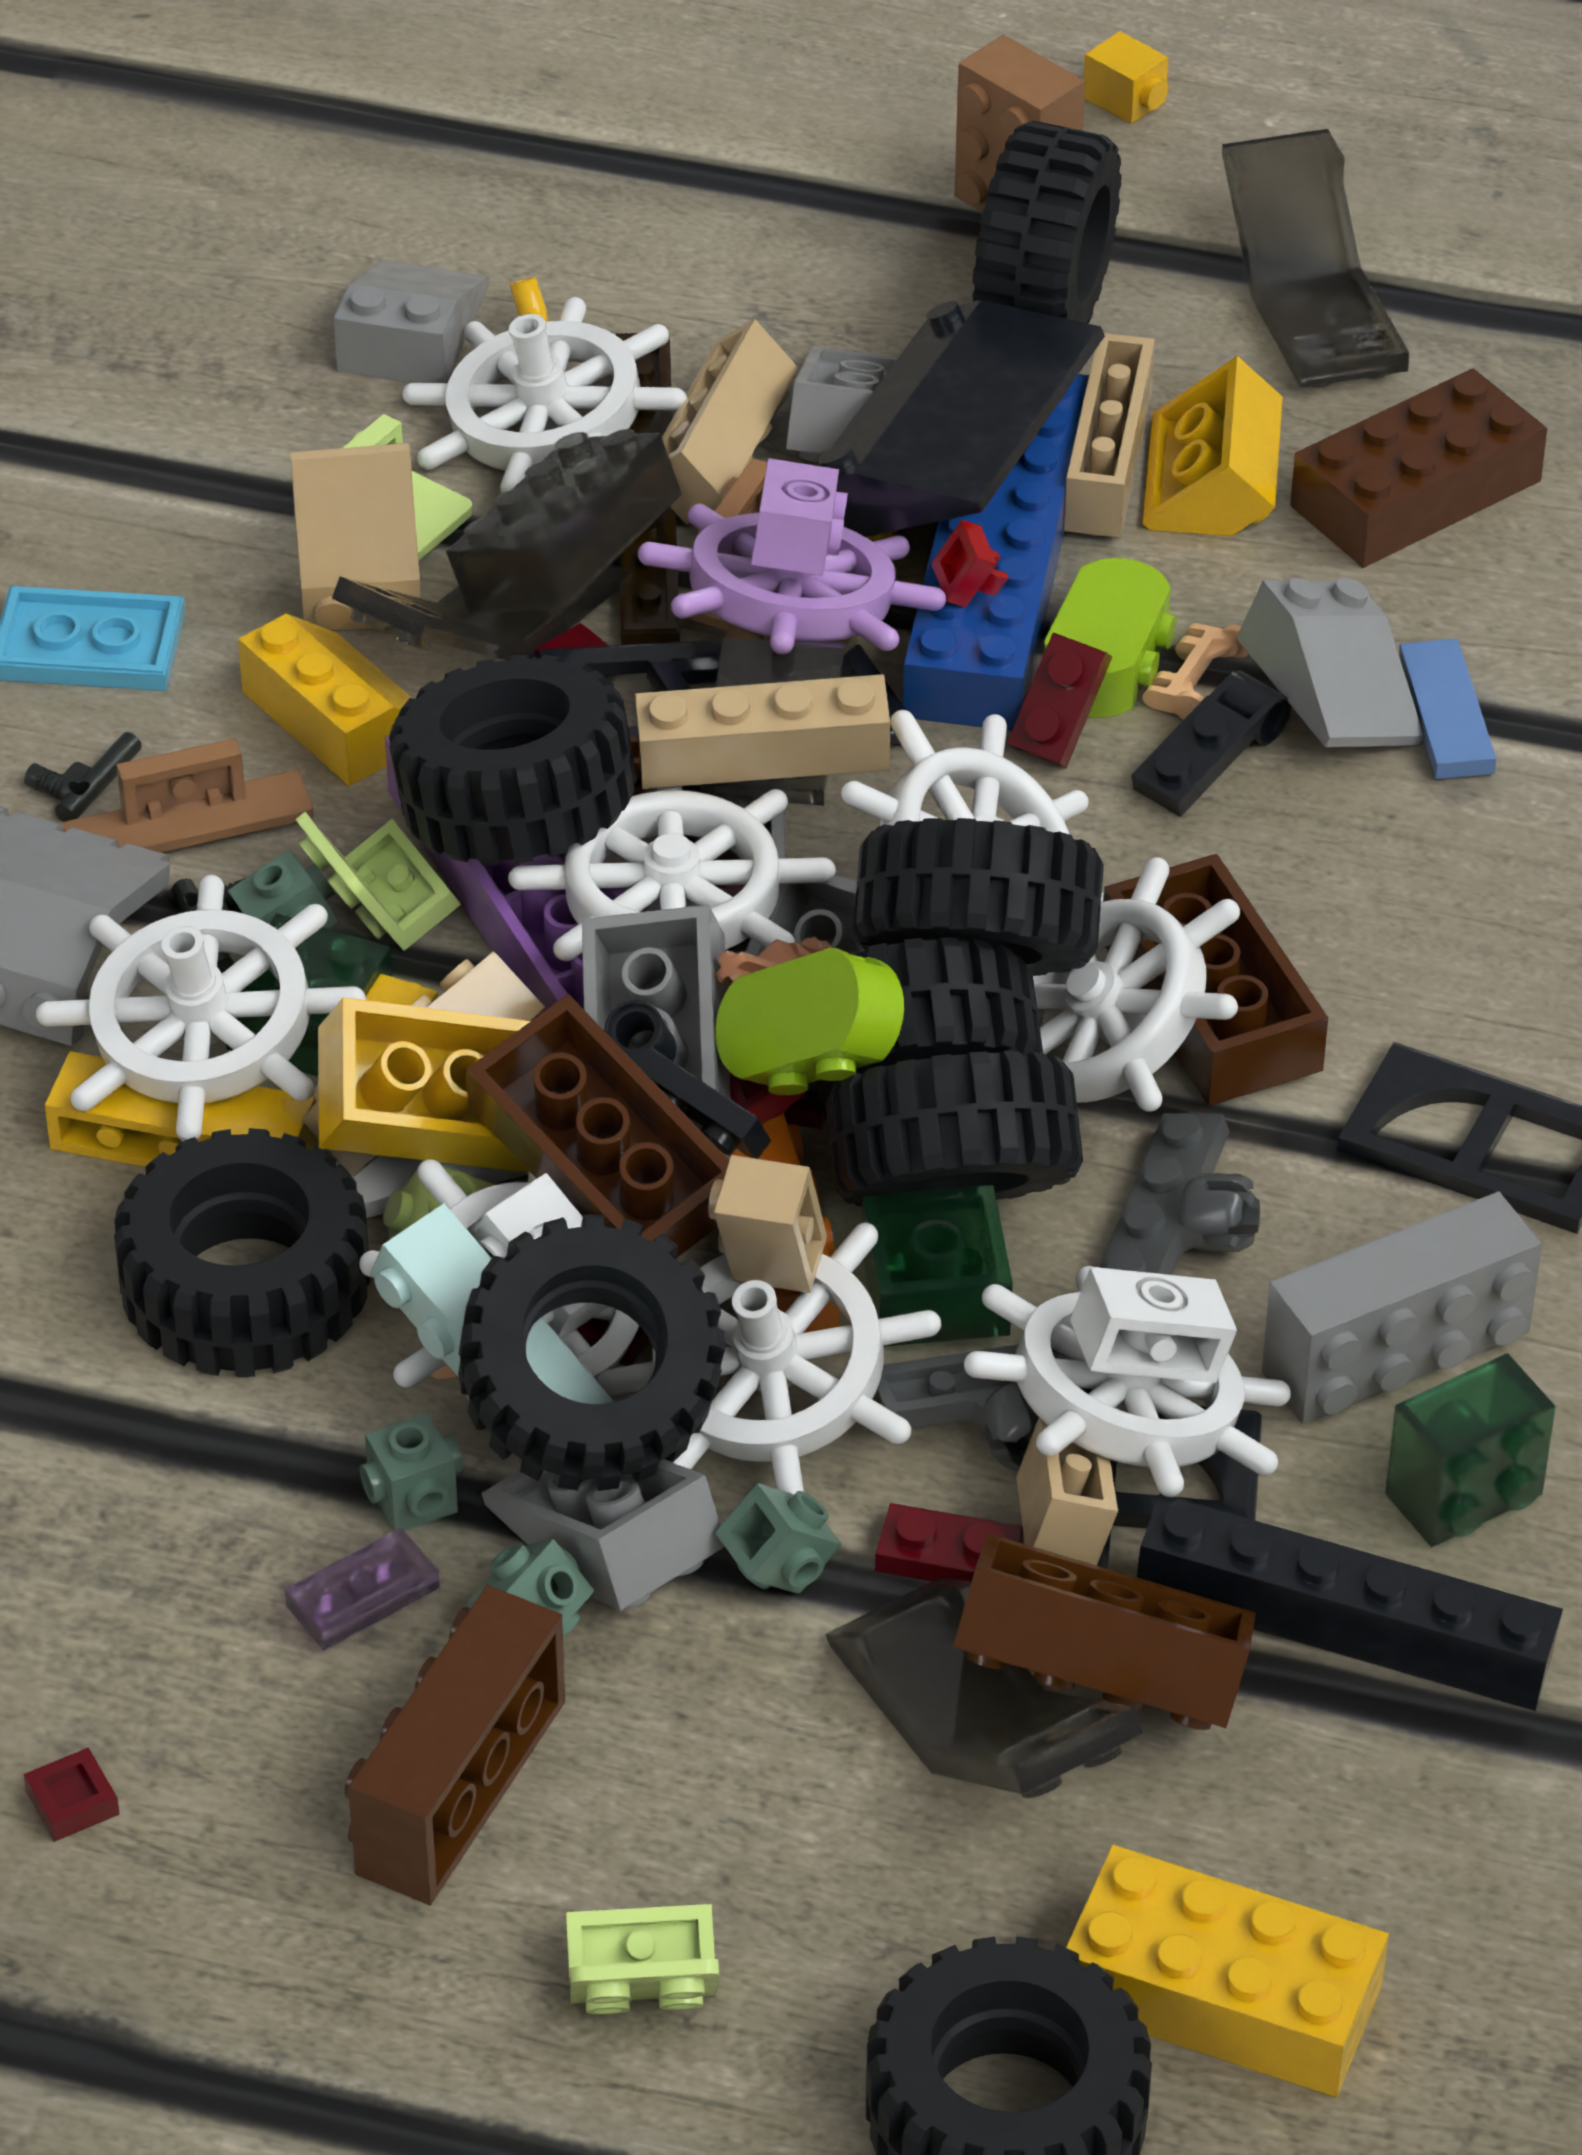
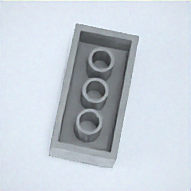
[582,904,733,1161]
[1262,1191,1542,1424]

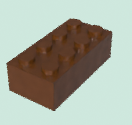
[1290,368,1547,568]
[1103,854,1328,1106]
[466,994,729,1259]
[953,1534,1256,1730]
[344,1585,565,1906]

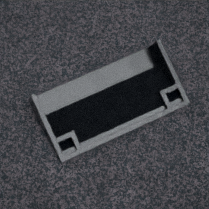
[818,300,1105,537]

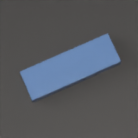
[1399,638,1496,780]

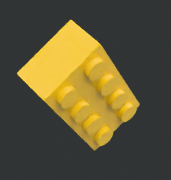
[318,997,531,1173]
[1066,1844,1389,2098]

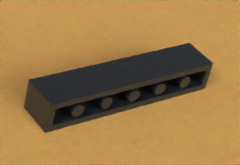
[1136,1493,1563,1711]

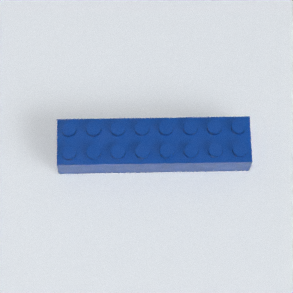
[903,374,1089,731]

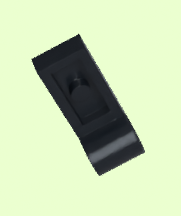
[1131,670,1292,817]
[604,1000,771,1159]

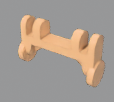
[1142,623,1249,720]

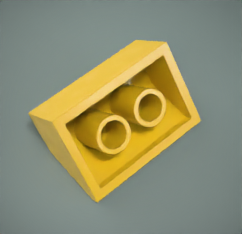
[1142,356,1283,536]
[238,613,412,786]

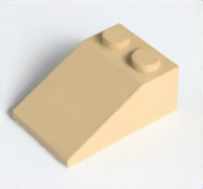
[290,443,422,631]

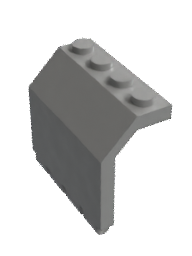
[0,807,170,1046]

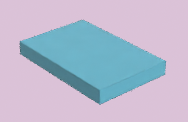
[0,586,186,691]

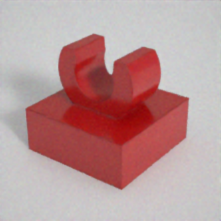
[931,520,1009,608]

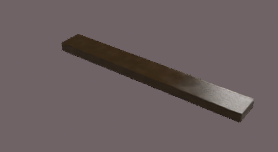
[615,333,680,645]

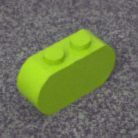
[1043,558,1177,718]
[715,947,904,1095]

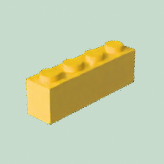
[45,1051,319,1167]

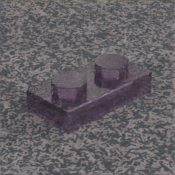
[285,1527,440,1651]

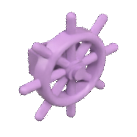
[638,458,946,654]

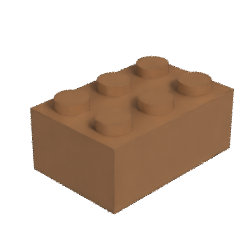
[954,34,1085,212]

